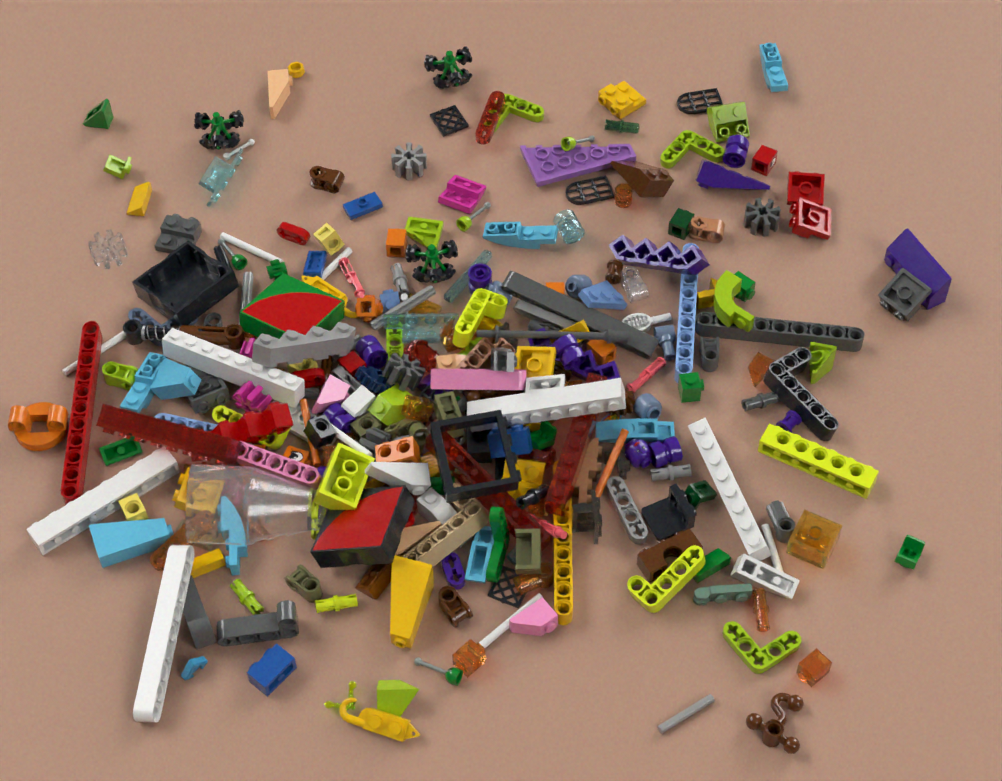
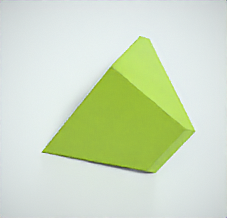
[809,342,837,384]
[377,680,419,717]

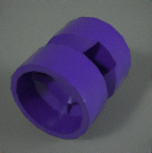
[723,135,749,168]
[468,263,492,295]
[552,334,586,370]
[355,335,388,369]
[323,403,357,436]
[648,436,683,468]

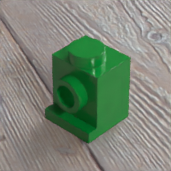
[734,271,756,302]

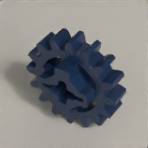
[355,365,395,395]

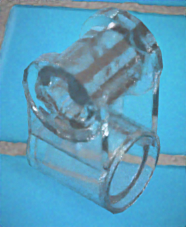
[621,267,649,303]

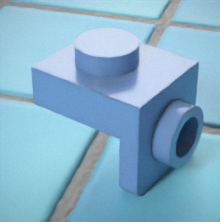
[379,289,400,313]

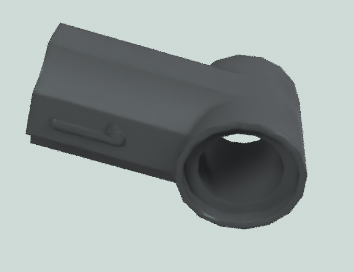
[766,500,795,543]

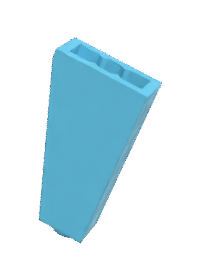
[89,518,174,568]

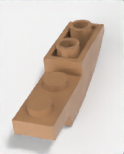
[571,438,602,515]

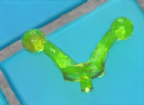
[325,681,357,711]

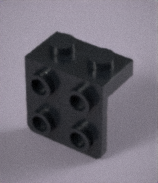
[641,483,697,541]

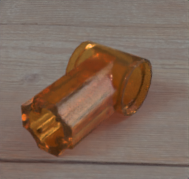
[513,562,554,595]

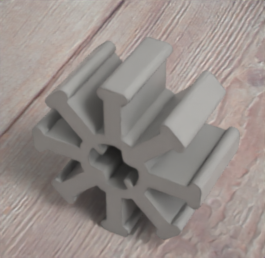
[391,142,427,180]

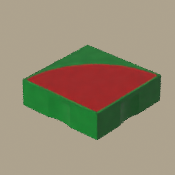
[239,273,345,339]

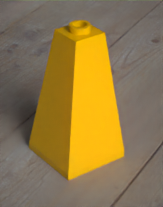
[390,555,434,649]

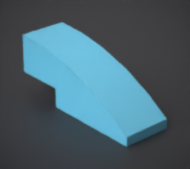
[465,526,494,583]

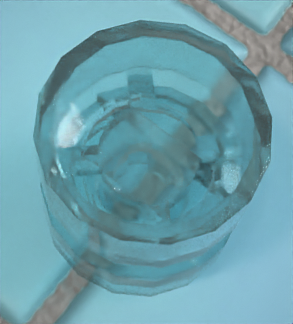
[553,209,585,244]

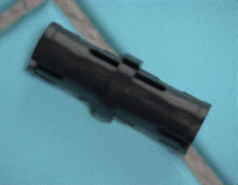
[516,484,551,510]

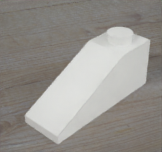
[365,462,431,495]
[417,488,475,548]
[730,554,800,599]

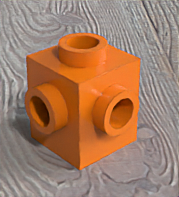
[355,295,383,322]

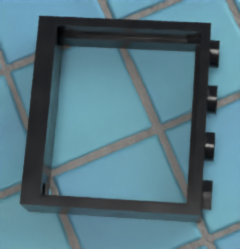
[430,410,522,503]

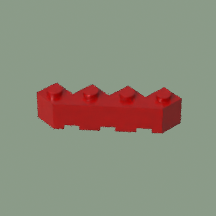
[187,402,293,462]

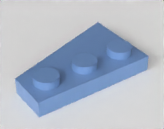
[578,280,628,310]

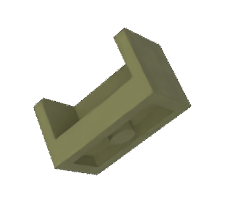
[515,529,541,574]

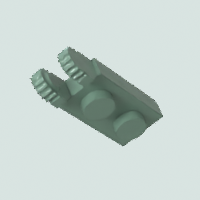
[693,583,752,606]

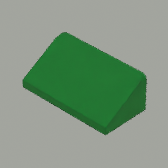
[99,434,143,466]
[689,548,731,583]

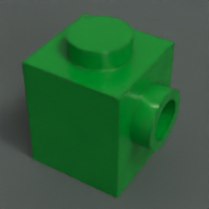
[678,372,704,403]

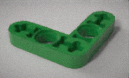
[486,506,510,583]

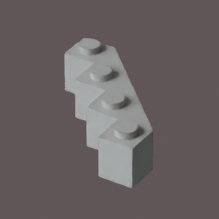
[252,322,356,368]

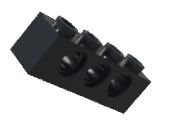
[465,397,492,464]

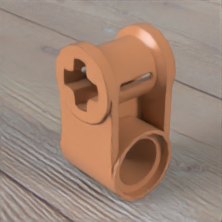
[689,216,725,243]

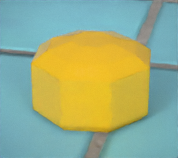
[288,62,305,78]

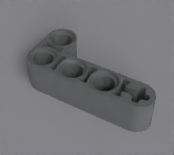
[183,575,217,650]
[217,600,299,646]

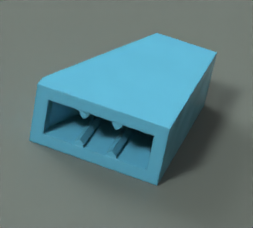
[150,358,201,400]

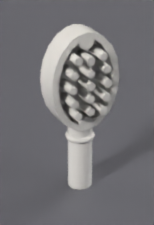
[622,313,672,333]

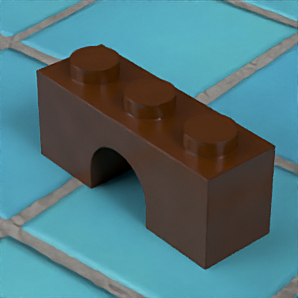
[637,528,703,583]

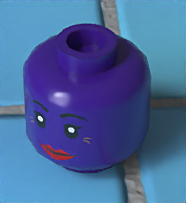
[624,439,653,468]

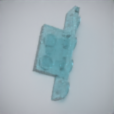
[199,148,243,207]
[383,313,459,343]

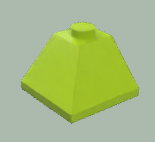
[367,384,426,427]

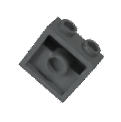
[155,214,202,253]
[878,268,932,321]
[187,374,231,414]

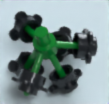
[424,46,472,89]
[194,110,244,150]
[405,240,458,283]

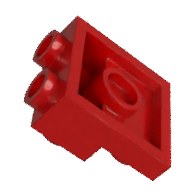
[787,171,825,205]
[789,197,831,240]

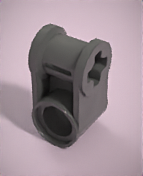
[699,336,720,372]

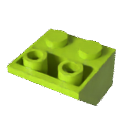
[706,102,750,142]

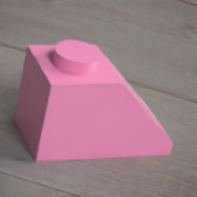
[311,375,350,414]
[509,597,558,636]

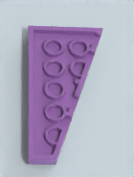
[520,144,636,187]

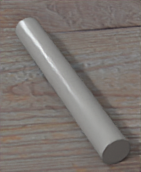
[657,694,715,734]

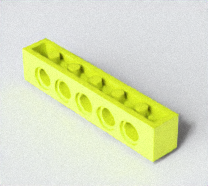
[758,423,879,499]

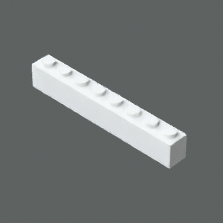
[162,328,305,408]
[467,378,626,432]
[688,417,772,561]
[27,446,180,555]

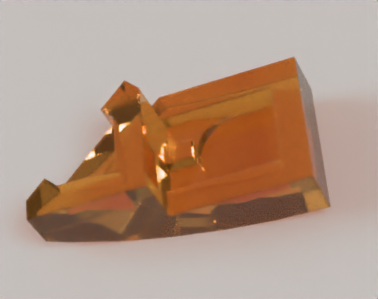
[748,352,774,387]

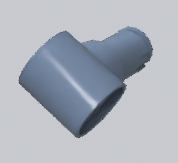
[653,325,676,361]

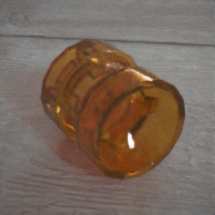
[615,183,633,208]

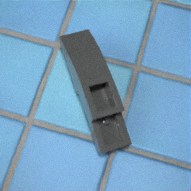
[491,347,517,372]

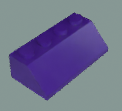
[884,228,952,310]

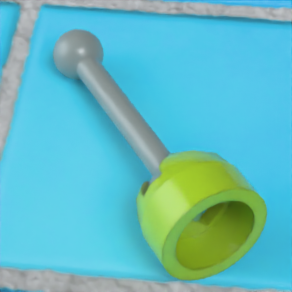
[561,135,595,151]
[456,202,491,232]

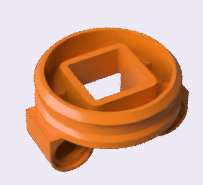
[8,402,69,451]

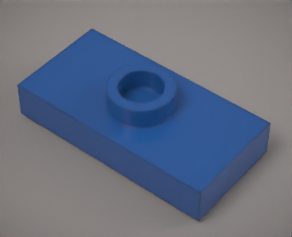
[343,192,383,220]
[303,251,327,278]

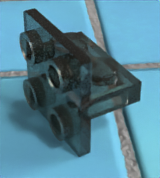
[572,490,602,544]

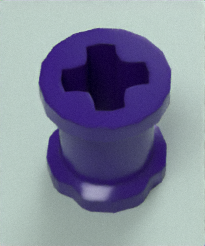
[776,410,802,433]

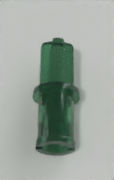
[605,119,640,134]

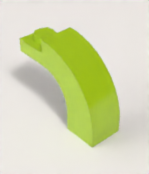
[713,270,755,332]

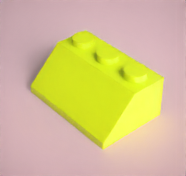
[313,442,375,510]

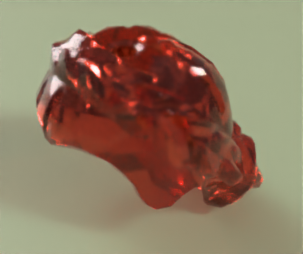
[403,340,440,373]
[518,448,557,470]

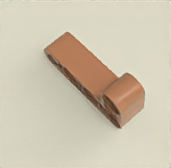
[455,338,515,369]

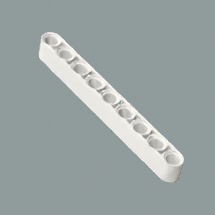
[133,545,195,722]

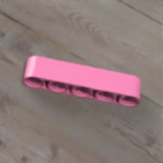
[430,369,526,390]
[231,441,322,490]

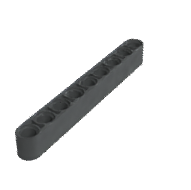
[501,271,659,359]
[695,312,865,352]

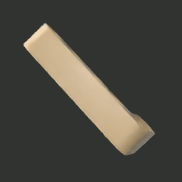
[403,483,489,567]

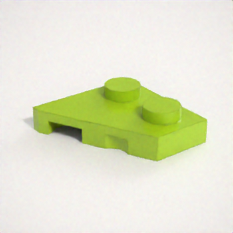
[405,216,444,249]

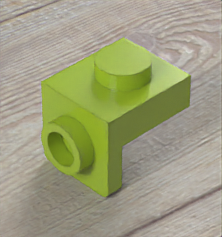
[103,154,132,179]

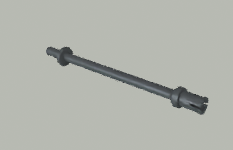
[477,325,629,344]

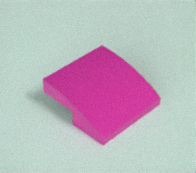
[438,175,486,214]

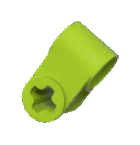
[102,361,138,391]

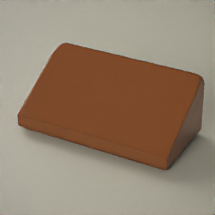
[355,563,392,600]

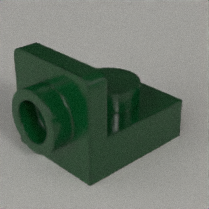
[685,480,717,510]

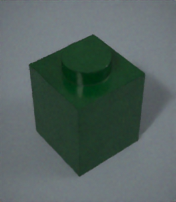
[668,208,695,240]

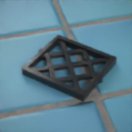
[430,105,469,137]
[488,566,534,609]

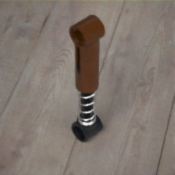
[123,319,246,350]

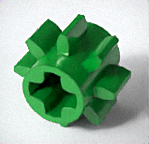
[266,259,288,280]

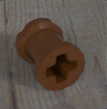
[605,260,623,284]

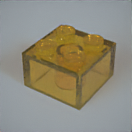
[786,509,842,569]

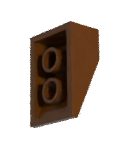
[610,161,674,197]

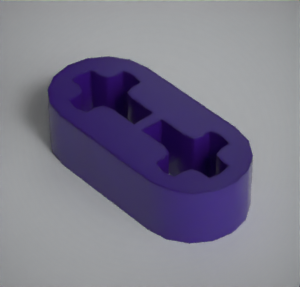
[441,552,466,590]

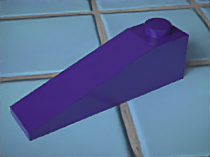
[696,159,771,190]

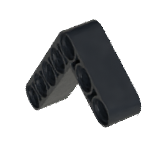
[763,347,839,441]

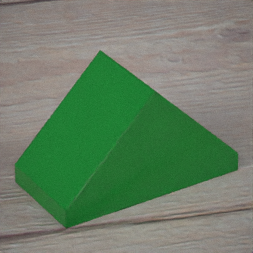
[83,98,114,129]

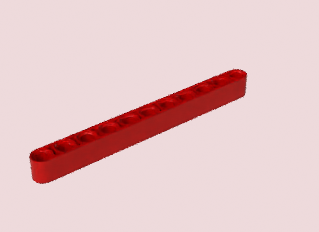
[60,321,103,504]

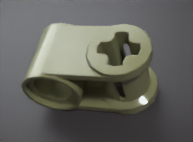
[385,415,424,441]
[284,564,323,603]

